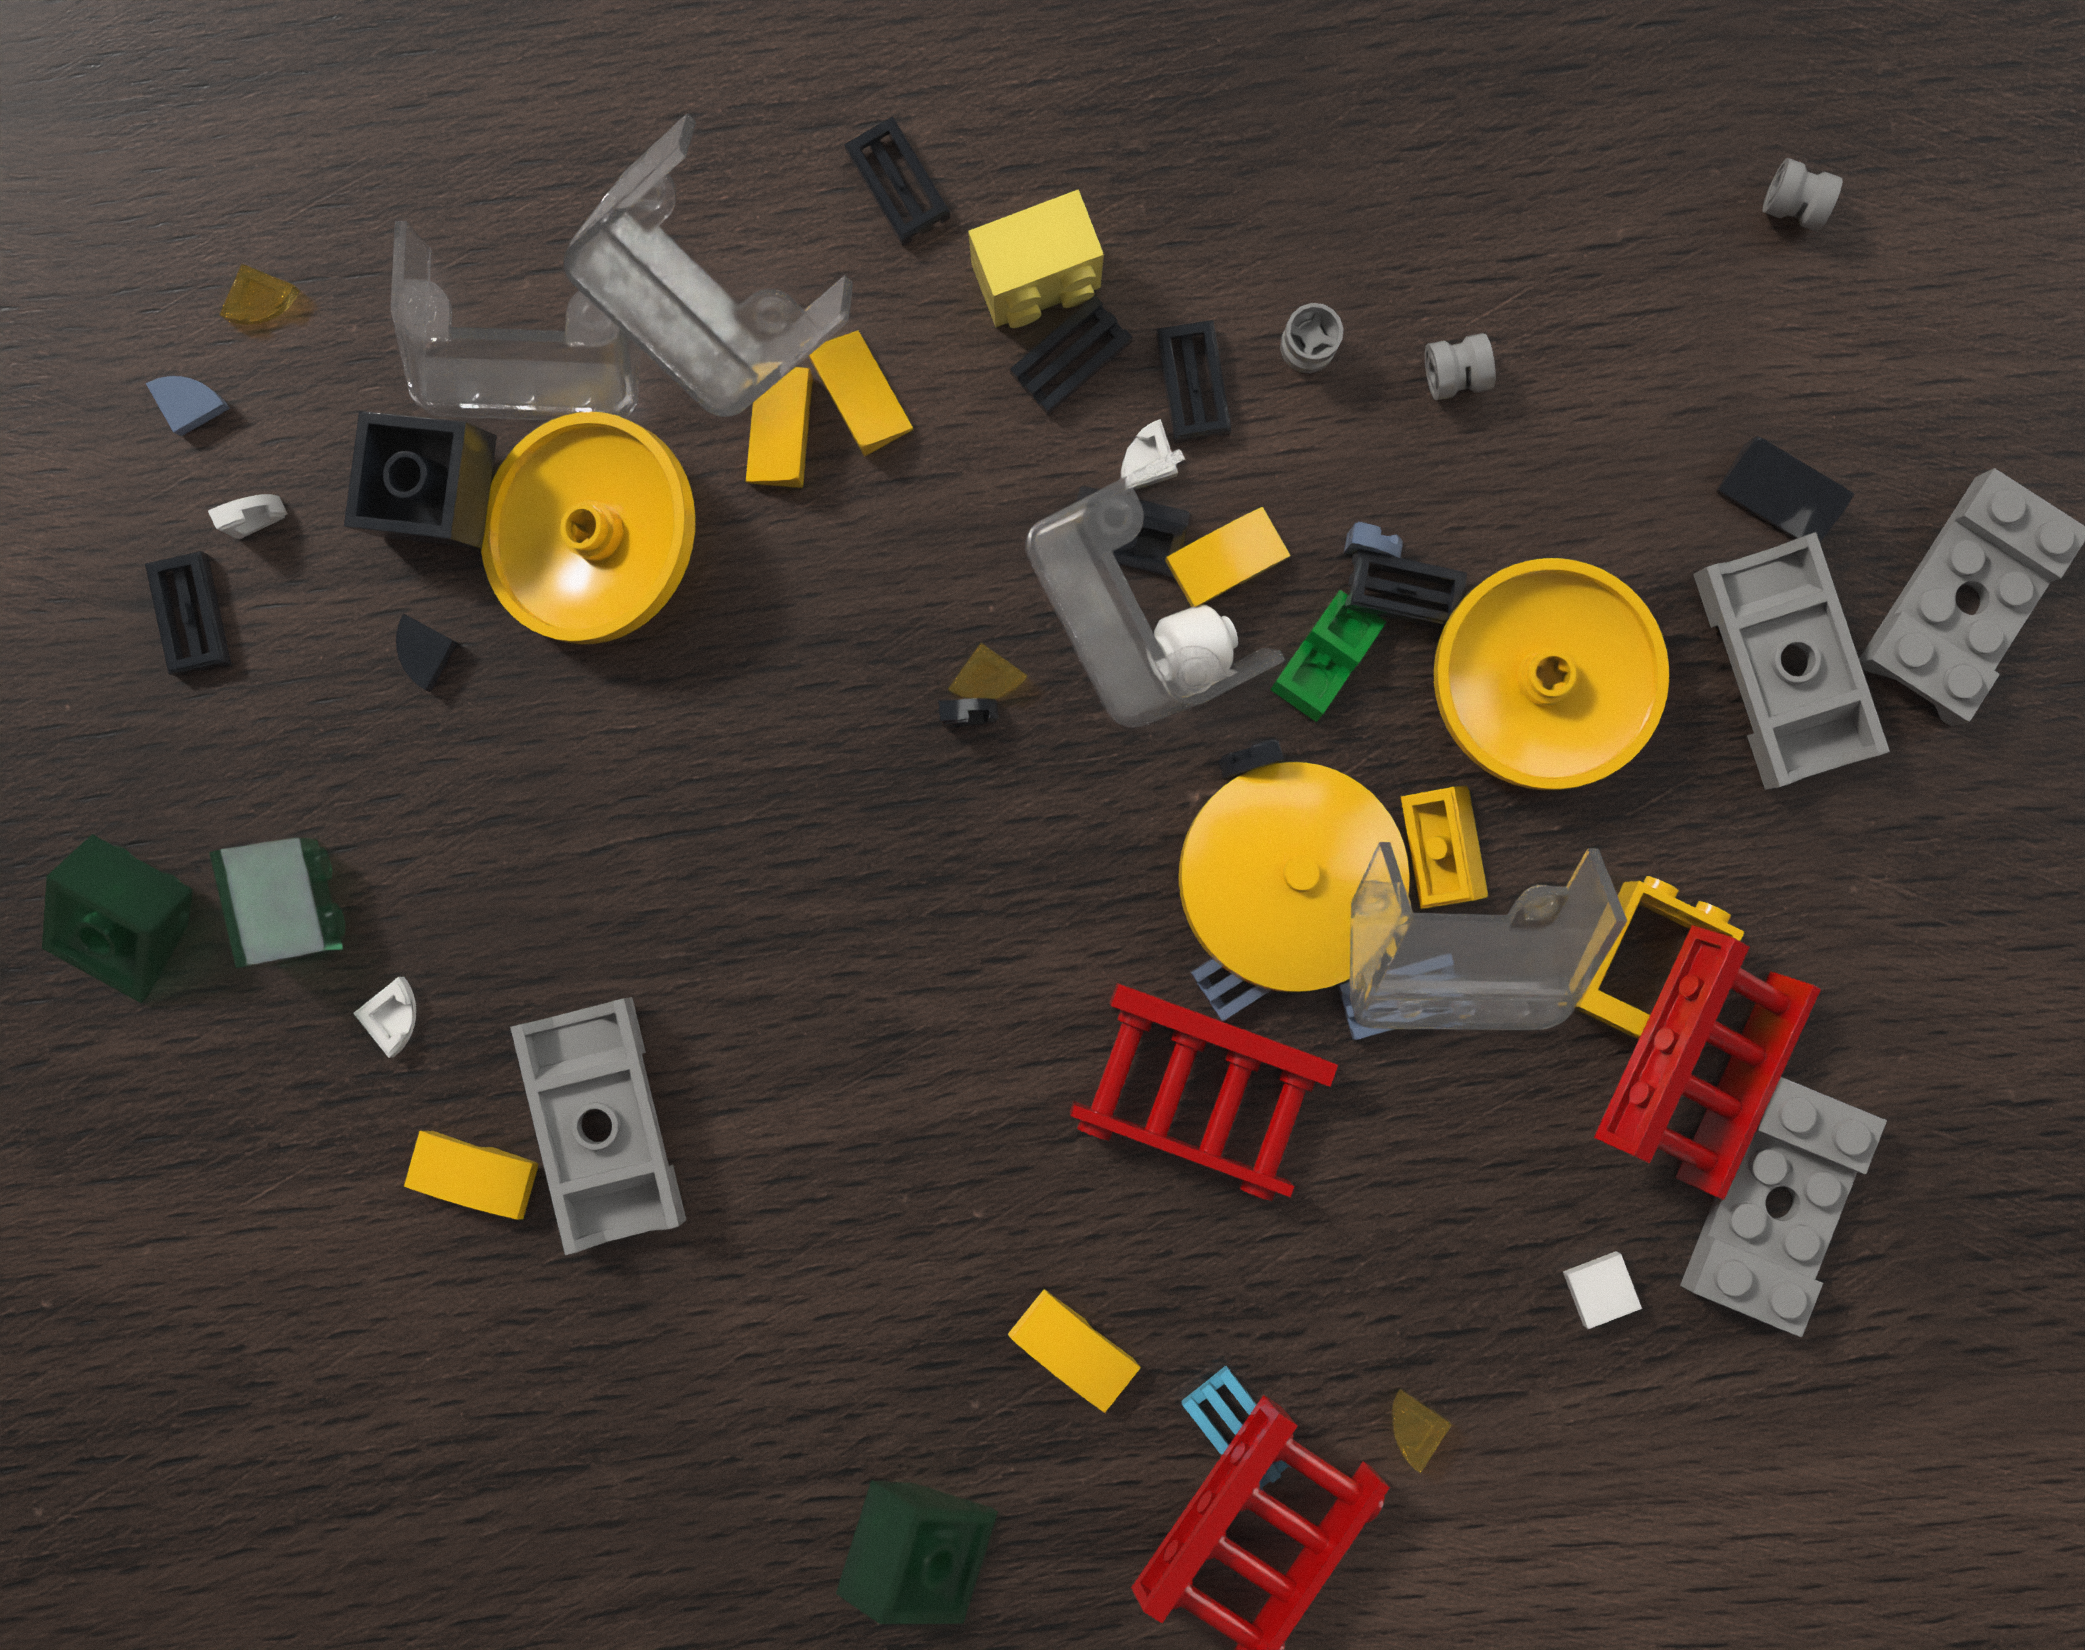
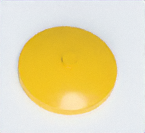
[481,412,695,644]
[1434,558,1669,790]
[1179,762,1409,992]

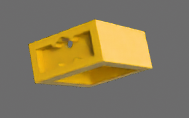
[1566,876,1745,1040]

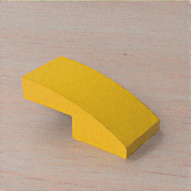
[1165,507,1290,607]
[404,1131,539,1220]
[1008,1289,1141,1413]

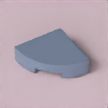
[146,376,230,436]
[1344,522,1403,558]

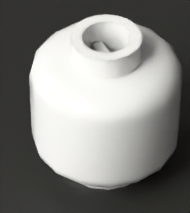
[1149,604,1238,687]

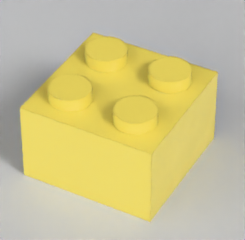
[968,189,1104,328]

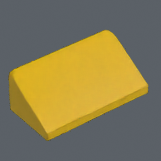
[806,330,913,457]
[746,367,813,488]
[1401,786,1488,909]

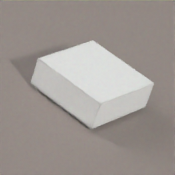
[1563,1251,1642,1329]

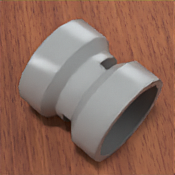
[1763,158,1843,232]
[1280,303,1343,374]
[1425,333,1496,401]

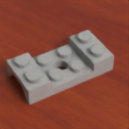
[1859,468,2085,726]
[1693,532,1890,790]
[510,997,686,1255]
[1680,1077,1887,1337]

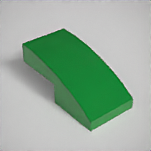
[1270,590,1386,722]

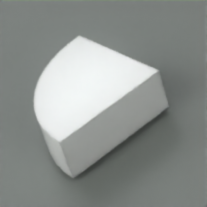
[1121,419,1178,494]
[208,494,288,540]
[354,977,416,1058]

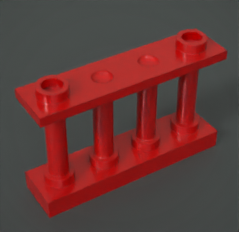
[1594,925,1821,1200]
[1070,983,1338,1201]
[1131,1395,1390,1650]

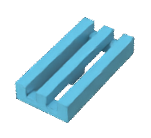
[1181,1366,1292,1490]

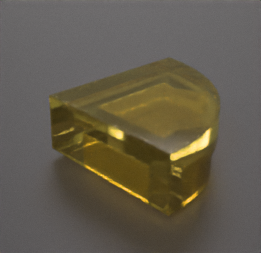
[219,264,300,325]
[948,643,1028,699]
[1392,1388,1452,1473]

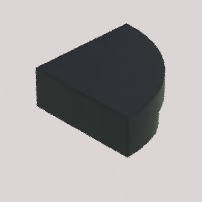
[396,613,458,692]
[938,698,999,729]
[1218,739,1284,779]

